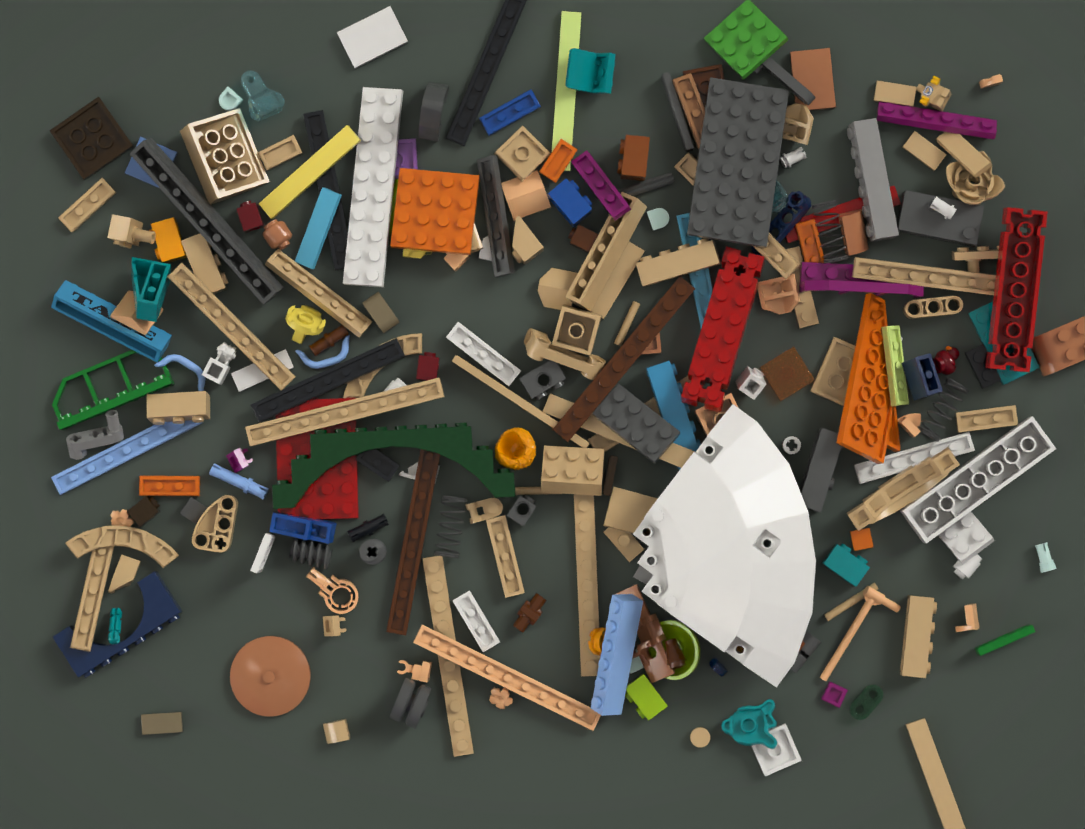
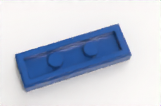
[479,89,541,136]

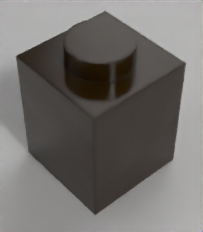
[127,496,161,527]

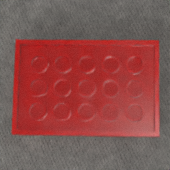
[276,398,359,519]

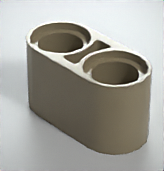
[362,291,400,334]

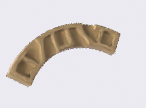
[343,333,422,398]
[65,525,179,568]

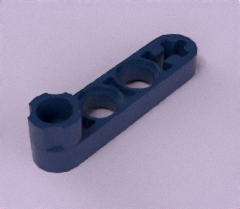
[751,191,811,256]

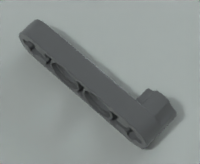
[753,57,815,106]

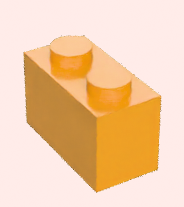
[149,217,187,263]

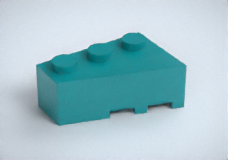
[131,257,171,322]

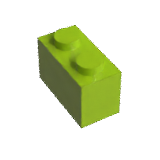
[625,673,668,720]

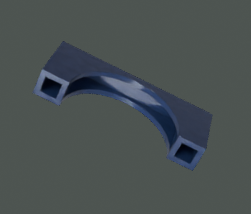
[53,571,183,678]

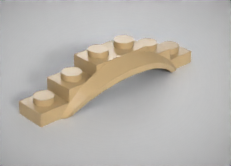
[847,447,960,531]

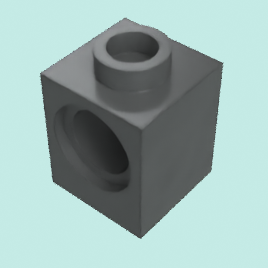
[507,494,537,526]

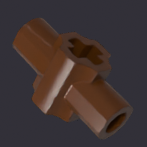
[513,593,547,633]

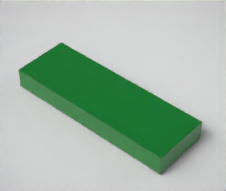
[975,624,1036,656]

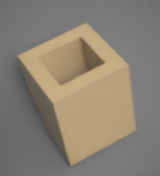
[323,719,350,744]

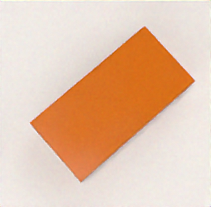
[539,139,578,183]

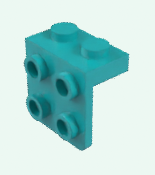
[566,48,616,94]

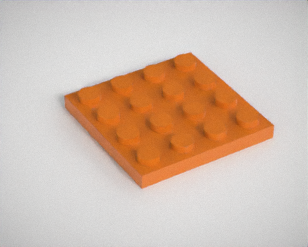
[390,168,480,255]

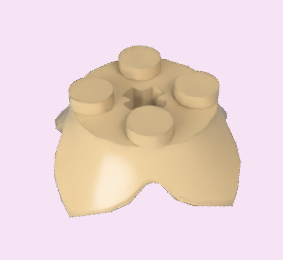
[946,151,1005,205]

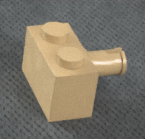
[107,214,156,249]

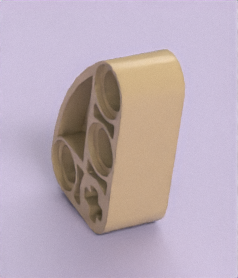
[192,495,238,553]

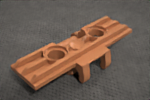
[616,584,675,684]

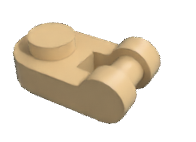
[465,498,503,524]

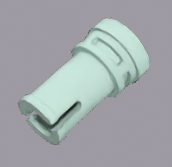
[1035,542,1056,573]

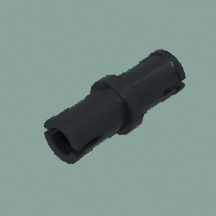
[348,513,389,542]

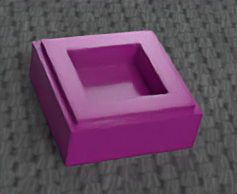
[821,681,848,708]

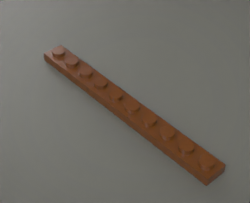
[552,276,695,443]
[386,449,440,636]

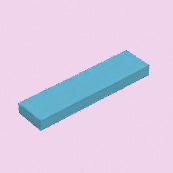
[295,187,342,269]

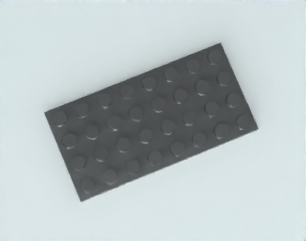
[687,77,789,248]

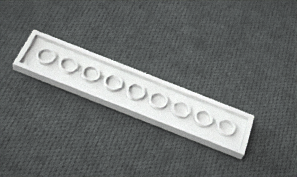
[343,87,403,288]

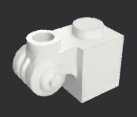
[202,342,237,385]

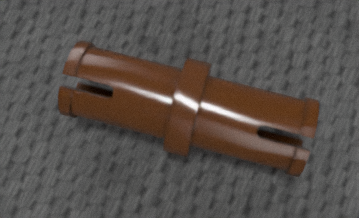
[309,324,349,356]

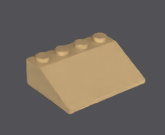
[180,108,270,204]

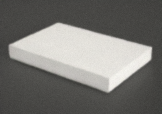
[337,6,408,69]

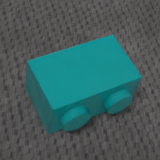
[822,543,870,587]

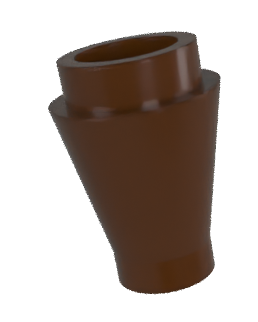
[665,638,686,670]

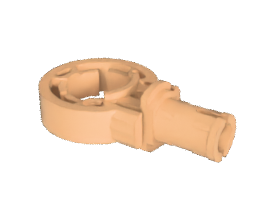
[306,567,358,614]

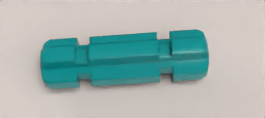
[108,608,122,645]

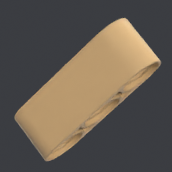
[903,296,963,319]

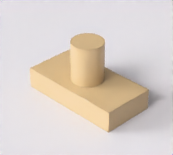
[603,527,644,562]

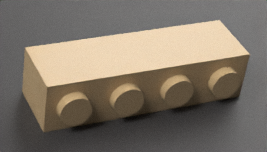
[636,238,721,287]
[900,595,937,678]

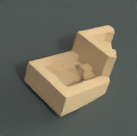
[108,554,140,594]

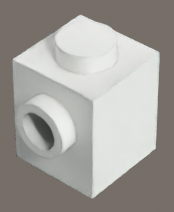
[735,366,766,400]

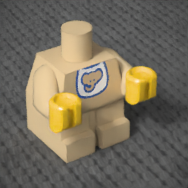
[916,76,952,111]

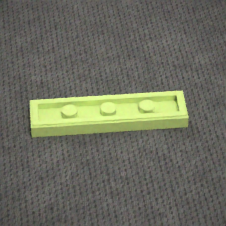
[881,325,909,406]

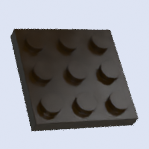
[50,97,134,180]

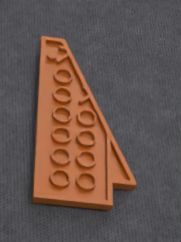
[836,293,900,464]

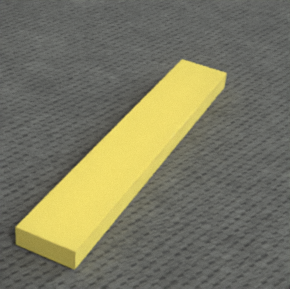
[259,125,361,219]

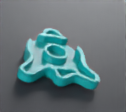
[721,699,777,749]

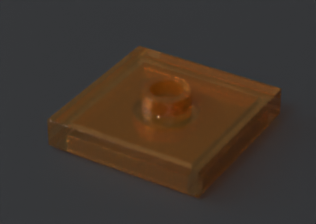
[759,346,815,401]

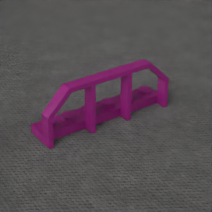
[799,262,924,298]

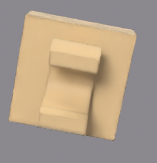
[323,615,346,636]

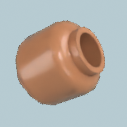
[263,219,292,250]

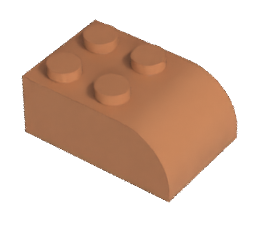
[1031,316,1085,377]

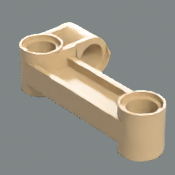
[524,328,606,380]

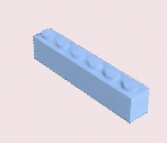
[591,594,643,716]

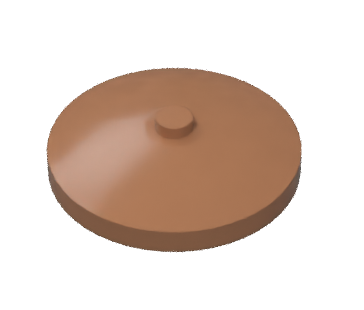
[230,636,311,717]

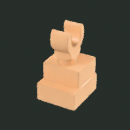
[444,253,470,272]
[397,660,432,683]

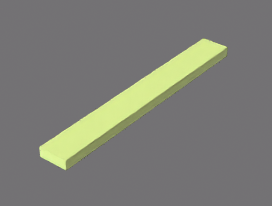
[552,11,582,172]

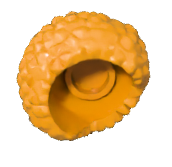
[495,427,536,470]

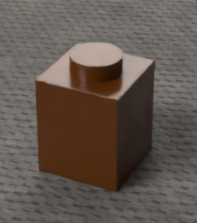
[568,225,599,253]

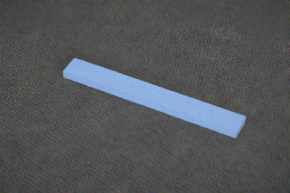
[51,420,204,495]

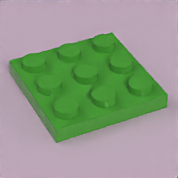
[704,0,788,80]

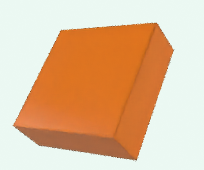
[849,528,873,551]

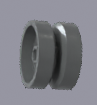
[389,678,432,729]

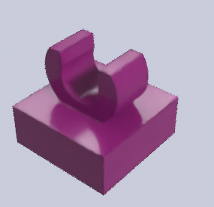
[226,448,253,473]

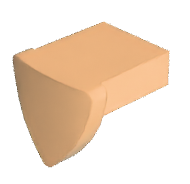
[897,413,921,437]
[955,603,979,632]

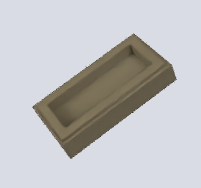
[141,712,183,735]

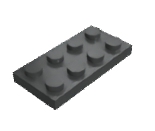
[593,383,680,464]

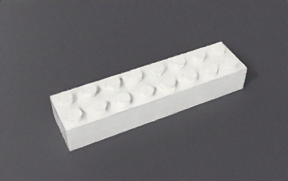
[900,416,1056,543]

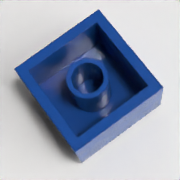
[548,178,592,227]

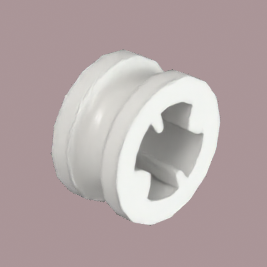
[782,436,801,454]

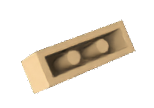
[181,233,229,294]
[147,391,210,425]

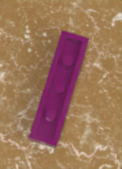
[571,150,631,221]

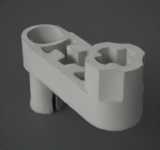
[66,410,124,460]

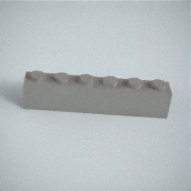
[847,118,899,242]

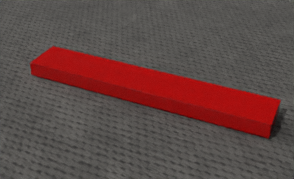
[785,185,901,244]

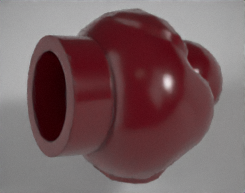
[933,346,960,375]

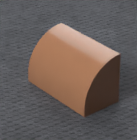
[839,209,869,256]

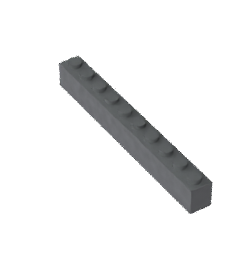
[130,138,284,304]

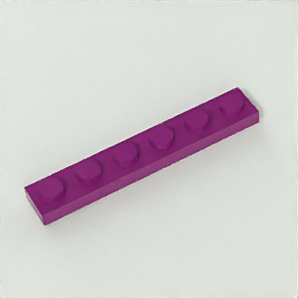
[877,101,997,140]

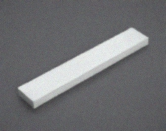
[854,432,975,484]

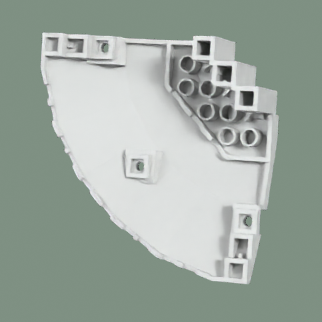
[633,404,816,687]

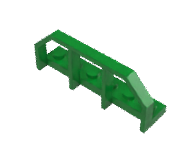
[52,350,175,431]

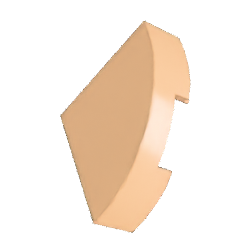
[979,74,1003,89]

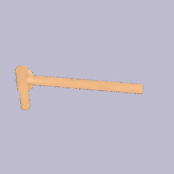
[820,586,901,681]

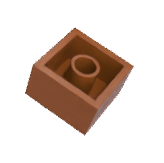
[617,135,650,181]

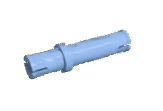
[209,463,269,500]

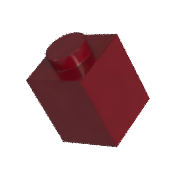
[236,201,264,233]
[416,352,440,381]

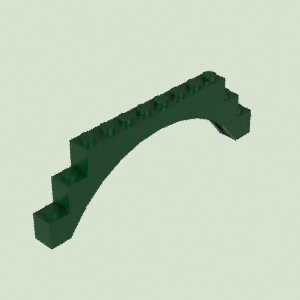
[272,423,515,509]

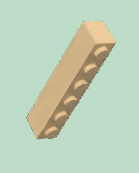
[565,192,647,312]

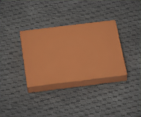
[790,48,836,111]

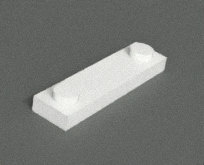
[446,322,521,386]

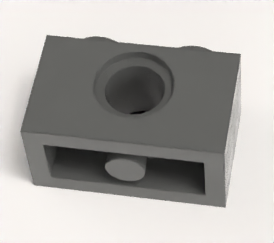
[519,360,566,401]

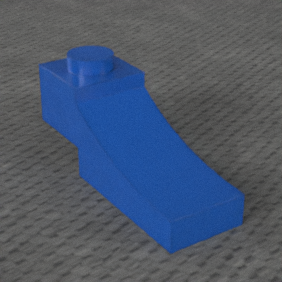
[269,512,337,544]

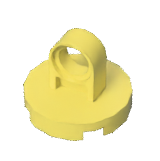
[285,305,326,344]

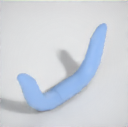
[295,335,350,369]
[154,354,206,391]

